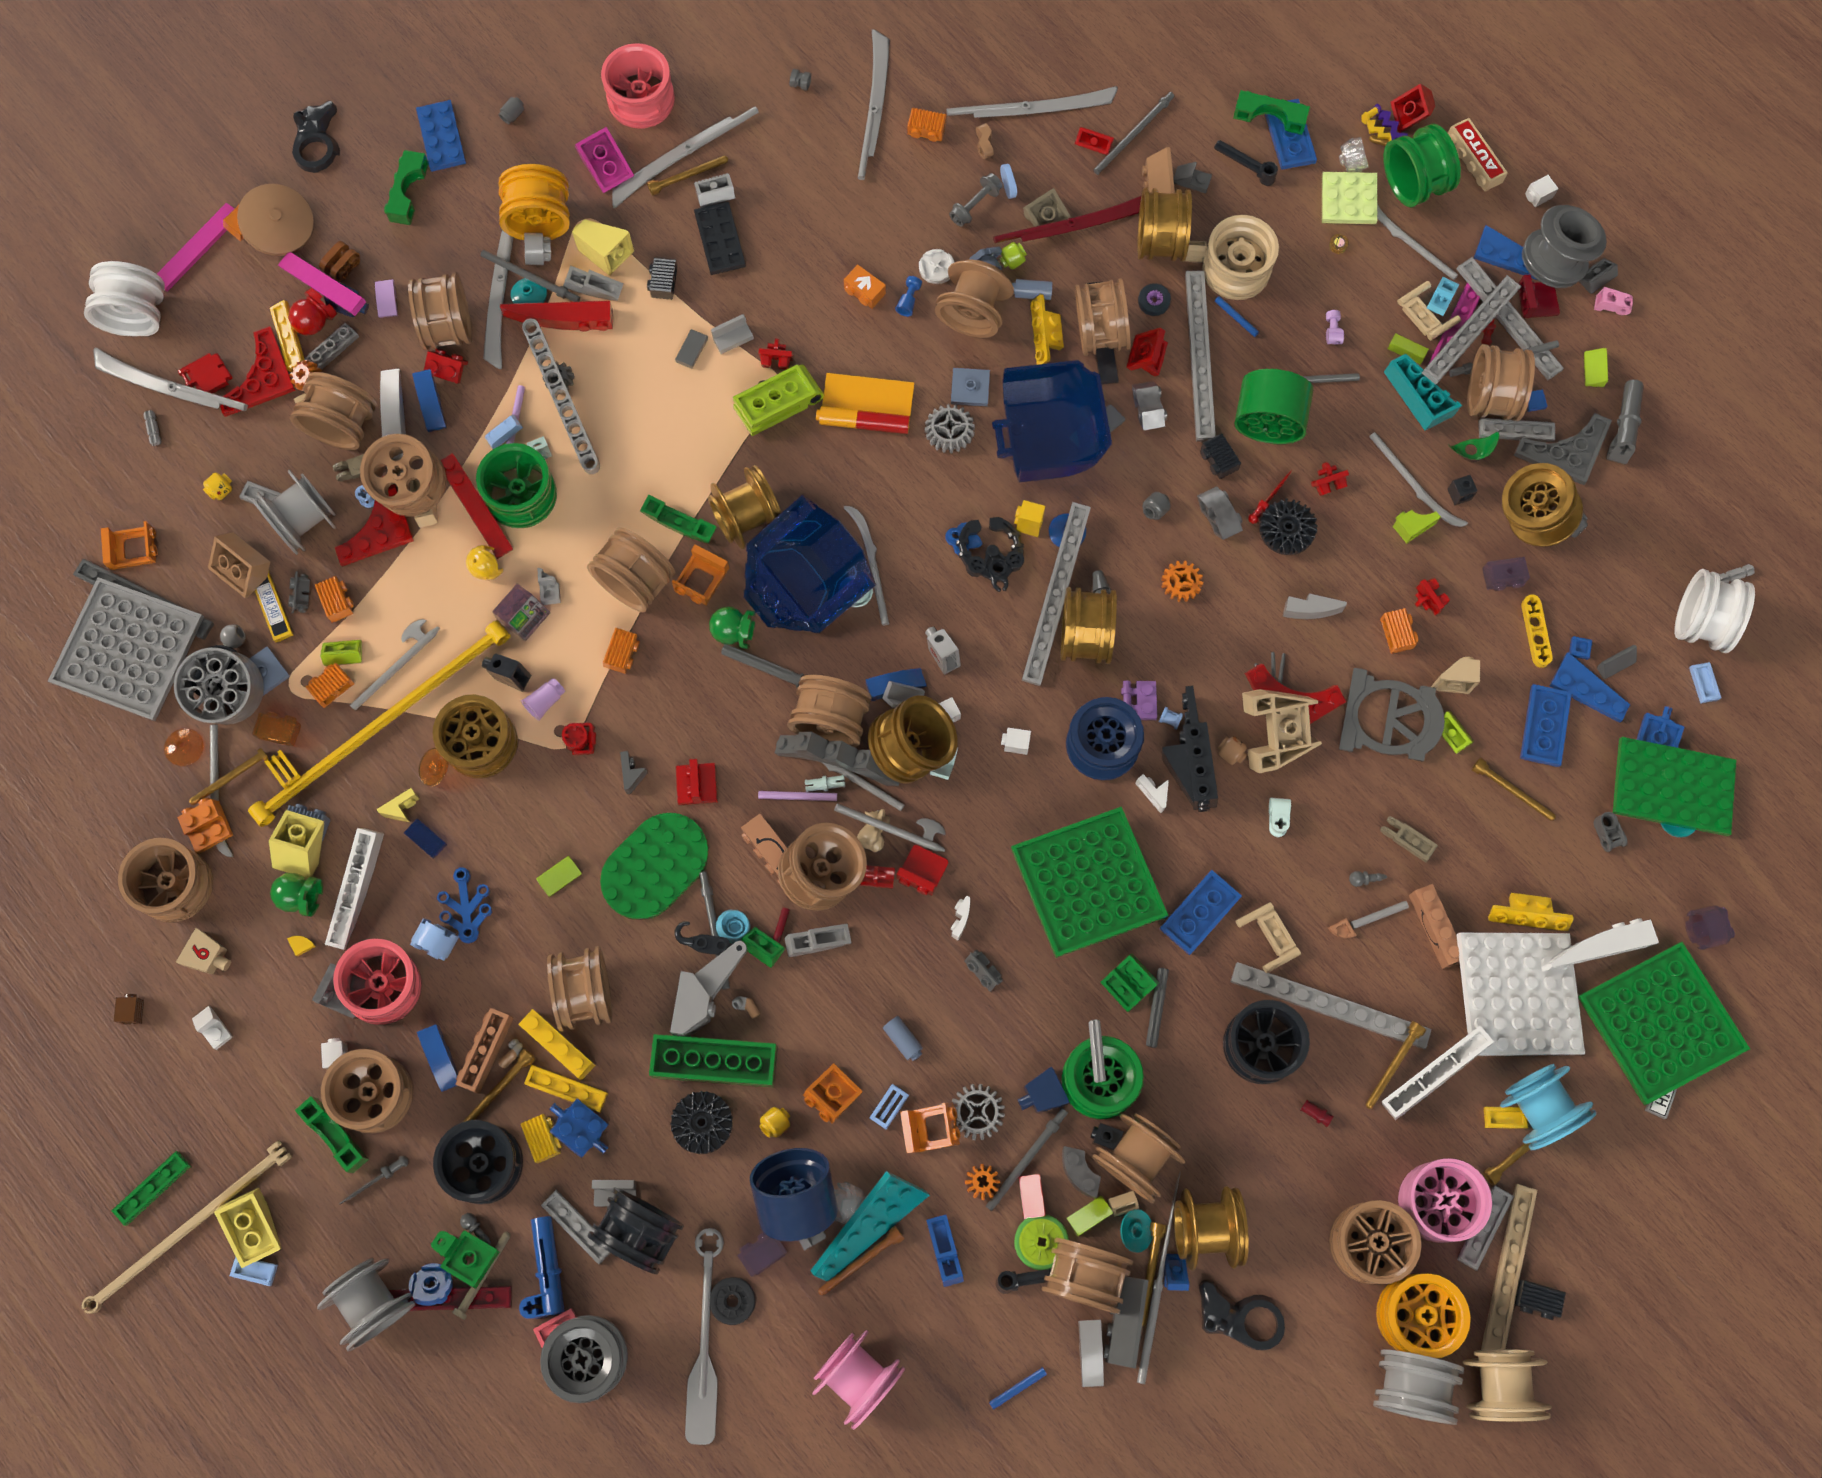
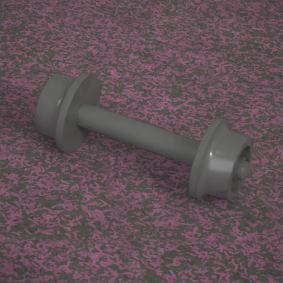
[949,173,1002,227]

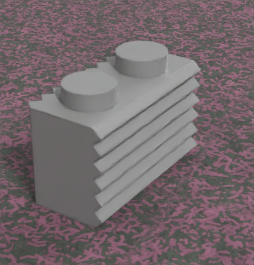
[694,173,735,208]

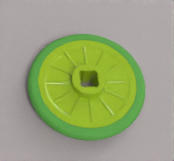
[1014,1214,1069,1270]

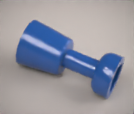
[895,276,922,317]

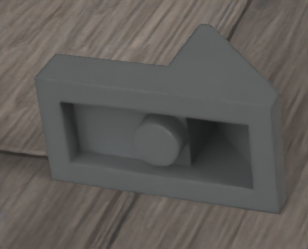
[1173,162,1212,193]
[620,751,648,794]

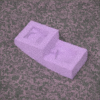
[375,279,398,318]

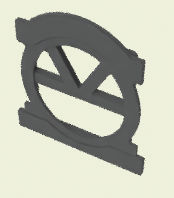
[1339,668,1445,762]

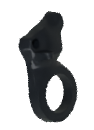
[292,101,340,173]
[1199,1280,1285,1351]

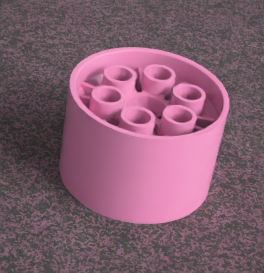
[1398,1159,1492,1243]

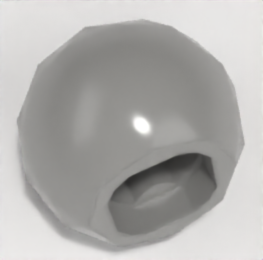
[220,624,245,649]

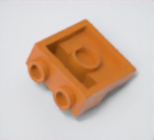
[177,798,233,854]
[803,1063,863,1124]

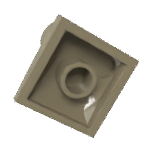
[1023,188,1071,239]

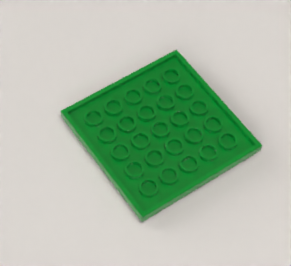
[1011,806,1168,958]
[1578,942,1750,1106]

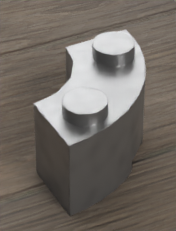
[1132,381,1167,430]
[1197,486,1243,540]
[1062,1146,1101,1199]

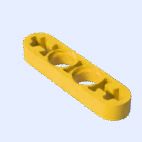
[1521,595,1552,668]

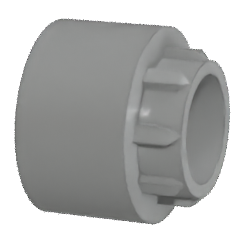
[524,233,551,265]

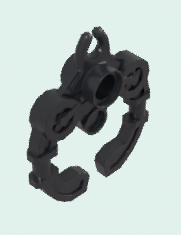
[956,517,1024,592]

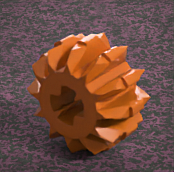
[289,360,322,391]
[965,1164,1000,1200]

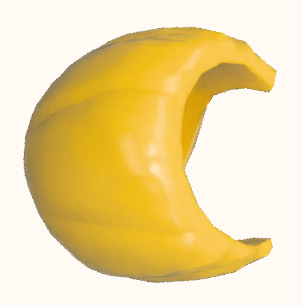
[466,545,504,580]

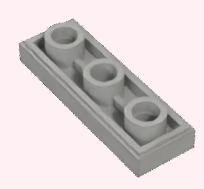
[304,323,359,370]

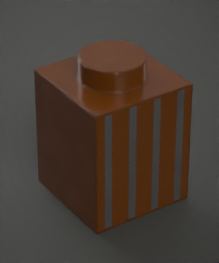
[113,994,144,1024]

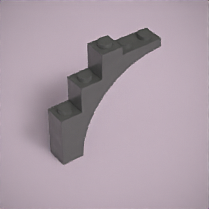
[775,732,900,786]

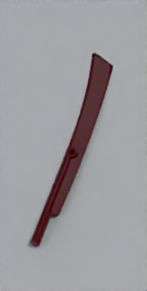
[993,195,1142,244]

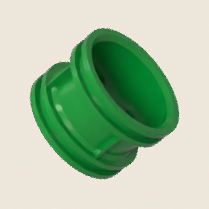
[1383,124,1461,207]
[476,443,557,528]

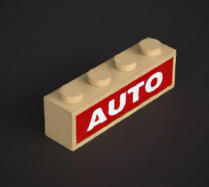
[1448,118,1508,192]

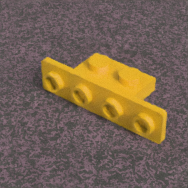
[1030,294,1064,368]
[1488,893,1573,931]

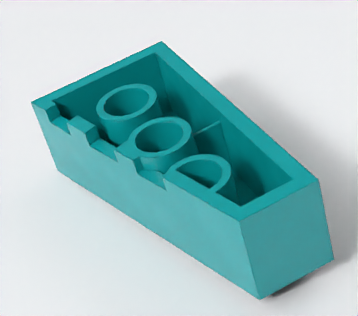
[1384,354,1462,431]

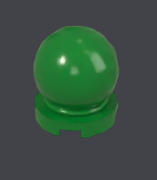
[709,607,756,649]
[270,873,323,917]

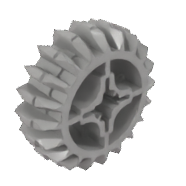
[925,404,975,454]
[952,1084,1005,1140]

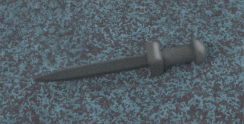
[339,1156,409,1205]

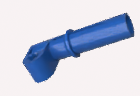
[519,1216,565,1319]

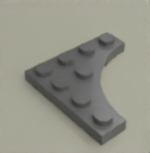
[1514,413,1612,485]

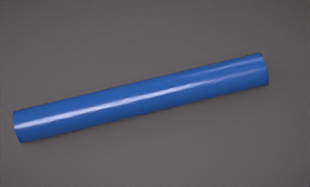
[1214,296,1259,337]
[989,1367,1047,1410]

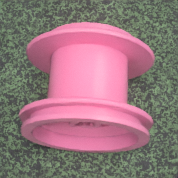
[813,1330,905,1430]

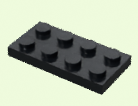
[694,201,746,275]

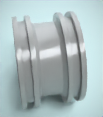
[1373,1350,1464,1425]

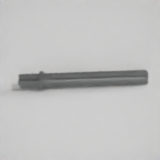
[721,645,804,688]

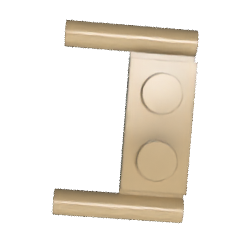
[1397,281,1461,341]
[1236,902,1301,973]

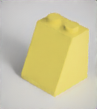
[572,219,634,276]
[269,810,324,879]

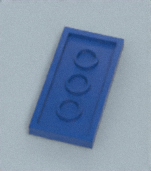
[1265,99,1317,170]
[416,100,466,172]
[1520,684,1572,767]
[1159,870,1242,956]

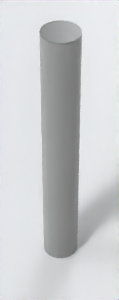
[1351,901,1409,929]

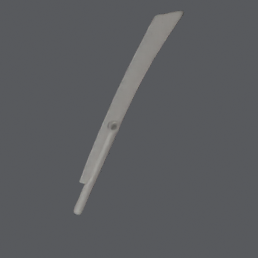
[858,29,890,180]
[946,86,1118,118]
[612,106,759,208]
[483,230,514,369]
[93,348,248,411]
[1137,1171,1181,1384]

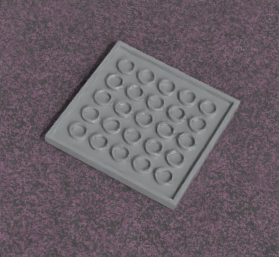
[48,577,204,721]

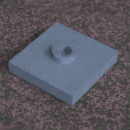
[951,368,990,406]
[246,647,290,696]

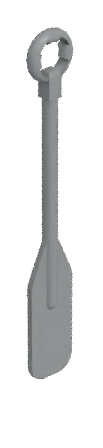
[685,1228,724,1445]

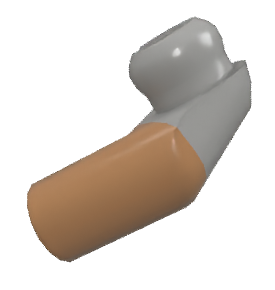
[732,996,761,1019]
[498,1039,523,1069]

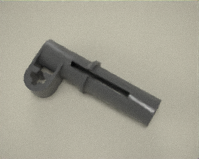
[1606,380,1644,465]

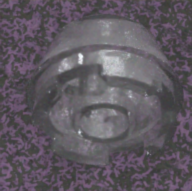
[1339,137,1369,172]
[834,1182,865,1224]

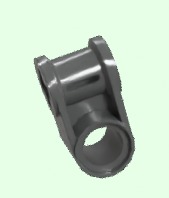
[1593,812,1628,852]

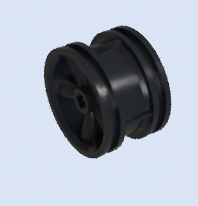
[1223,1000,1310,1084]

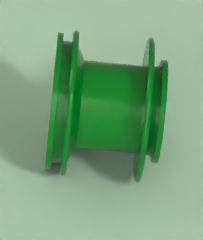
[1061,1036,1144,1119]

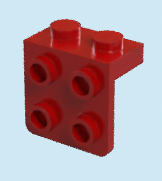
[896,845,948,896]

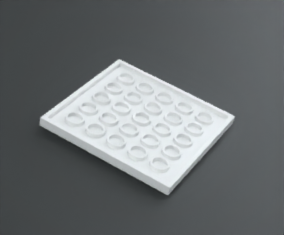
[1457,933,1585,1056]

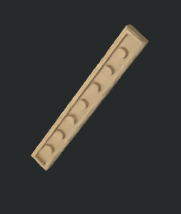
[1481,1184,1537,1350]

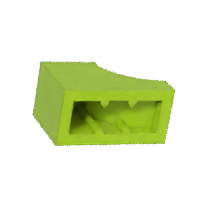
[1393,510,1441,544]

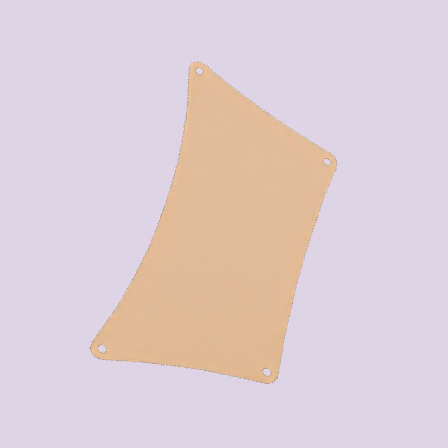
[289,218,777,749]

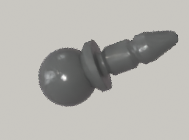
[1349,871,1387,887]
[460,1213,491,1245]

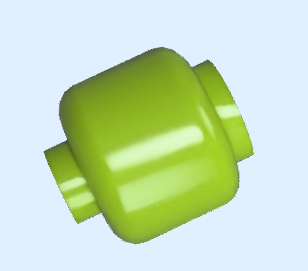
[999,242,1027,270]

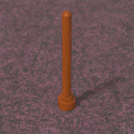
[818,1226,905,1296]

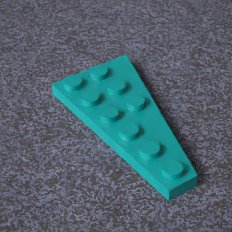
[810,1171,930,1282]

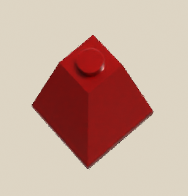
[1390,84,1436,133]

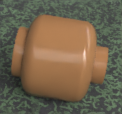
[1217,736,1247,765]

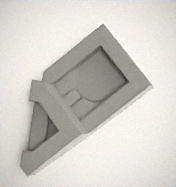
[537,568,561,606]

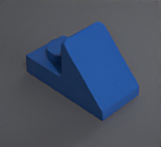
[1164,1254,1189,1291]

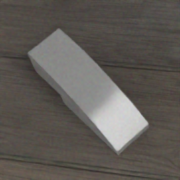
[563,265,624,301]
[1283,594,1347,619]
[785,924,851,957]
[1078,1320,1104,1387]

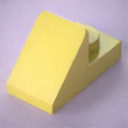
[377,788,419,822]

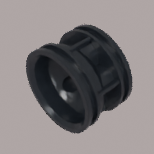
[433,1120,523,1204]
[587,1187,684,1275]

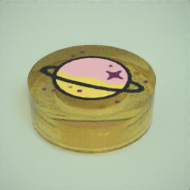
[1329,234,1348,254]

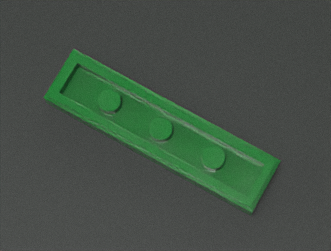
[111,1151,191,1226]

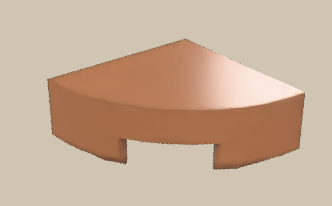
[1328,918,1357,939]

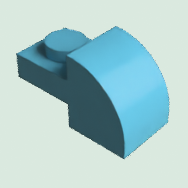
[1427,277,1459,316]

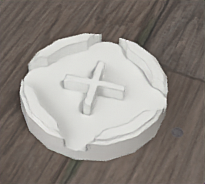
[919,249,954,284]

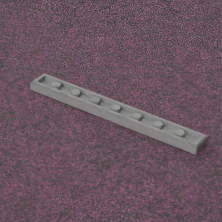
[1457,257,1564,381]
[1422,275,1521,384]

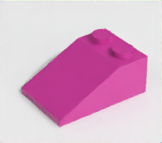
[575,127,634,193]

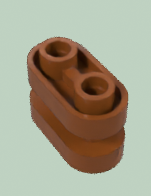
[319,241,360,282]

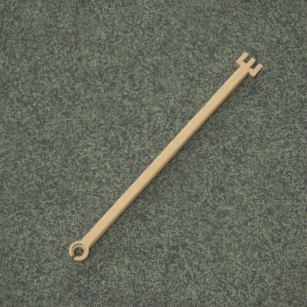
[82,1140,292,1314]

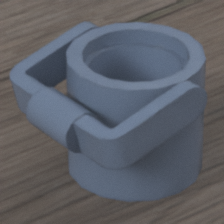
[970,246,1002,270]

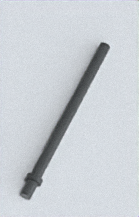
[1094,92,1175,175]

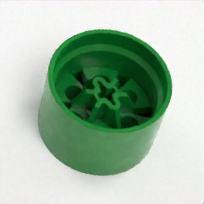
[1234,369,1314,444]

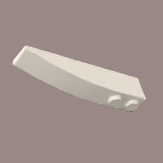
[380,369,406,472]
[325,828,384,950]
[1541,918,1659,971]
[1382,1026,1494,1121]

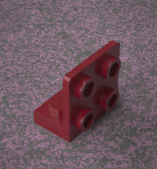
[1518,274,1560,318]

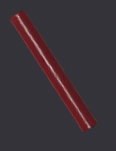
[765,907,790,966]

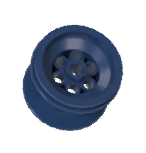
[1066,697,1144,780]

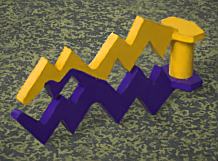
[1361,103,1408,141]

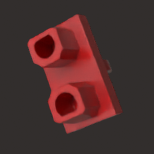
[758,338,793,370]
[1311,462,1349,496]
[1415,578,1450,615]
[859,865,895,889]

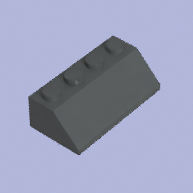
[1103,1277,1148,1369]

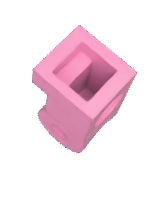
[1594,287,1633,315]

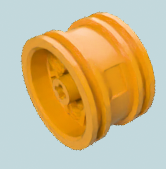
[498,164,570,240]
[1376,1273,1471,1358]

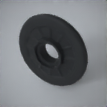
[710,1277,756,1325]

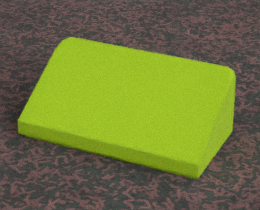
[1388,333,1429,365]
[1584,348,1608,387]
[320,640,362,666]
[1442,711,1474,754]
[536,856,582,897]
[1066,1196,1113,1236]

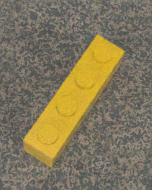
[519,1009,596,1080]

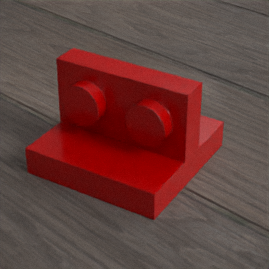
[1126,327,1168,376]
[676,759,718,805]

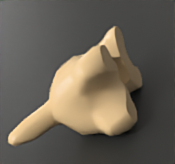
[857,809,890,852]

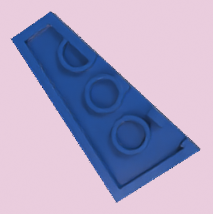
[1474,225,1537,280]
[1549,652,1630,723]

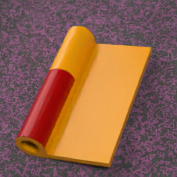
[816,373,914,434]

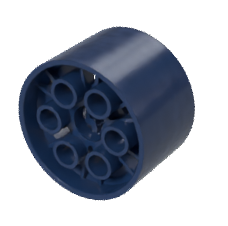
[750,1148,838,1241]

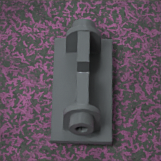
[288,571,310,614]
[964,950,1003,992]

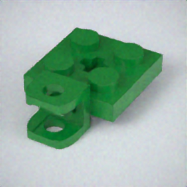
[431,1230,499,1289]

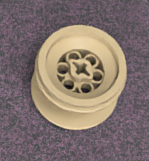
[1463,1349,1552,1421]

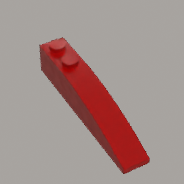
[500,301,613,332]
[441,453,513,559]

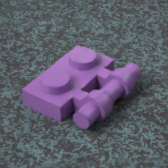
[1121,680,1157,720]

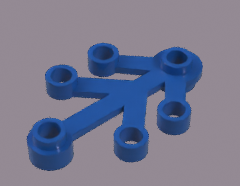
[437,867,492,944]

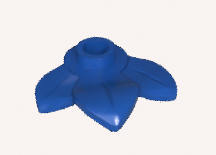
[945,522,982,555]

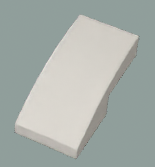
[951,896,970,940]

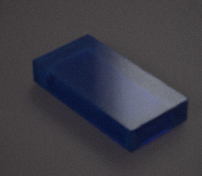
[404,818,447,859]

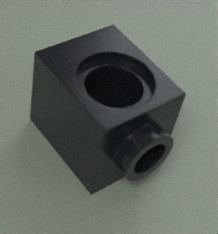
[1447,475,1478,505]

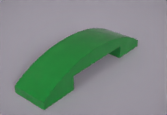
[640,494,717,544]

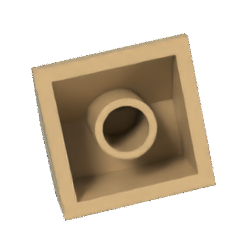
[1431,657,1480,694]

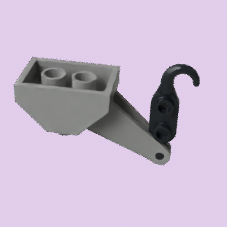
[670,921,747,1037]

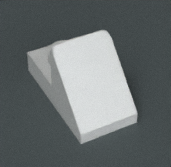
[1135,774,1168,813]
[192,1006,233,1050]

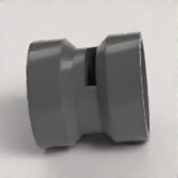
[789,69,811,91]

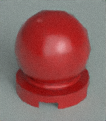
[288,288,337,336]

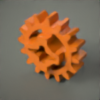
[1161,561,1203,602]

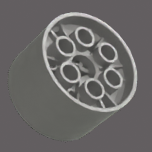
[174,648,264,724]

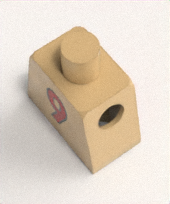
[176,928,231,974]

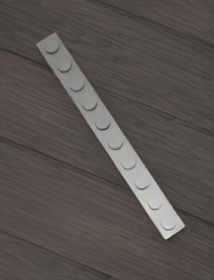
[1185,271,1215,441]
[1022,502,1091,686]
[1230,962,1432,1049]

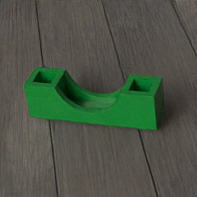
[1233,90,1310,135]
[384,150,429,225]
[295,1096,369,1174]

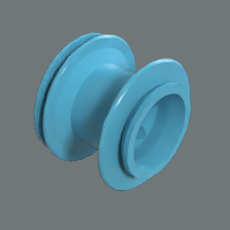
[1500,1064,1597,1150]

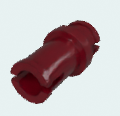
[1300,1100,1334,1127]

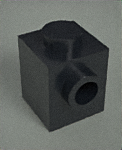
[1090,1123,1124,1152]

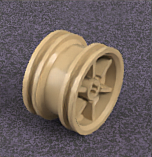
[1202,215,1279,300]

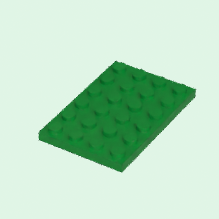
[1613,737,1736,836]

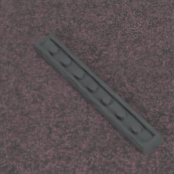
[73,559,214,640]

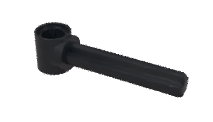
[1214,140,1278,186]
[996,1268,1052,1294]

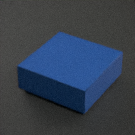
[1527,390,1547,412]
[1569,636,1592,660]

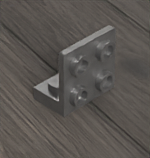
[312,963,366,1019]

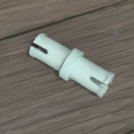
[805,775,845,792]

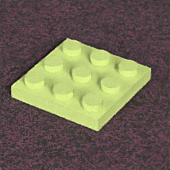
[1322,172,1377,224]

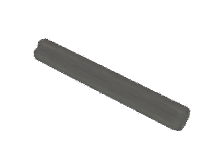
[1146,968,1169,1048]

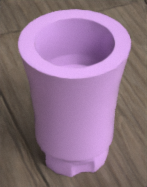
[521,678,565,721]

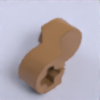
[976,123,994,159]

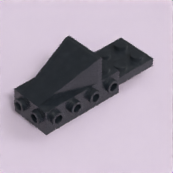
[1162,685,1218,812]

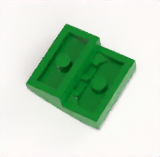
[1100,953,1159,1012]

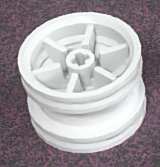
[84,261,165,336]
[1675,569,1755,654]

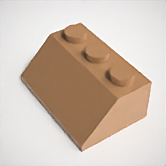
[1142,147,1175,194]
[208,532,271,598]

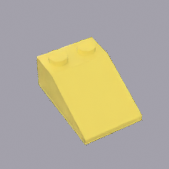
[214,1188,281,1268]

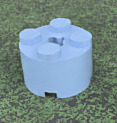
[410,918,459,961]

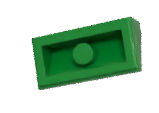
[742,927,785,968]

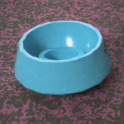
[716,909,751,944]

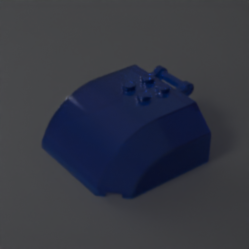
[992,360,1112,483]

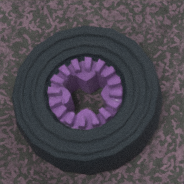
[1138,283,1171,316]

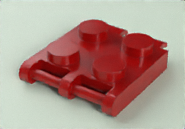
[178,353,233,393]

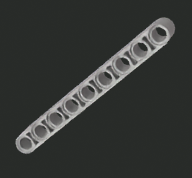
[522,319,600,474]

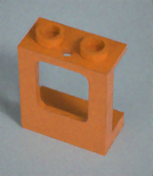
[101,521,158,570]
[672,545,729,606]
[900,1103,961,1153]

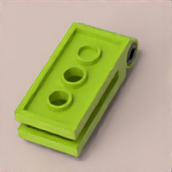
[733,364,824,436]

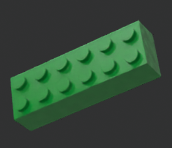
[649,1034,778,1088]

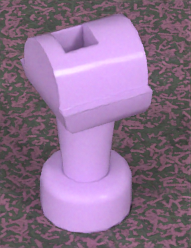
[1326,310,1344,344]

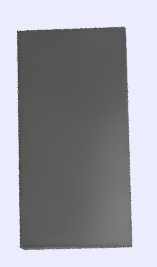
[675,329,708,369]

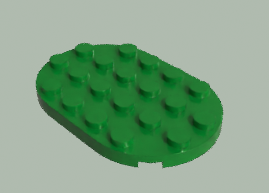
[600,813,708,920]

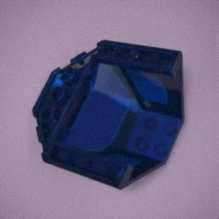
[744,495,876,633]

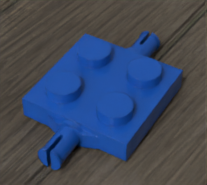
[1636,706,1684,748]
[549,1099,609,1158]

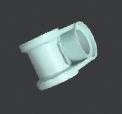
[1269,798,1291,837]

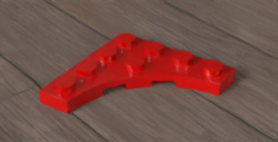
[220,326,296,417]
[335,476,414,567]
[1244,664,1346,724]

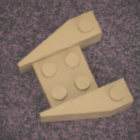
[1242,689,1322,773]

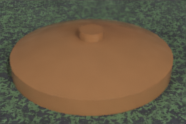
[237,184,313,256]

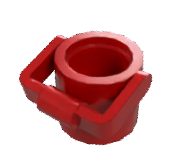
[562,722,596,755]

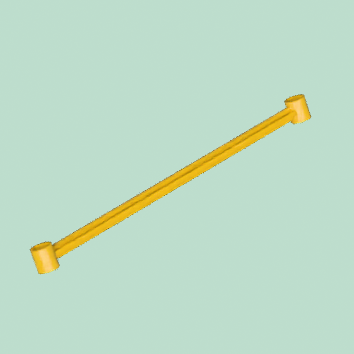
[248,620,511,827]

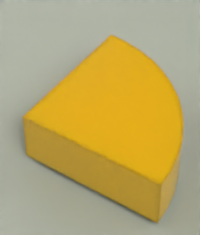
[287,936,316,957]

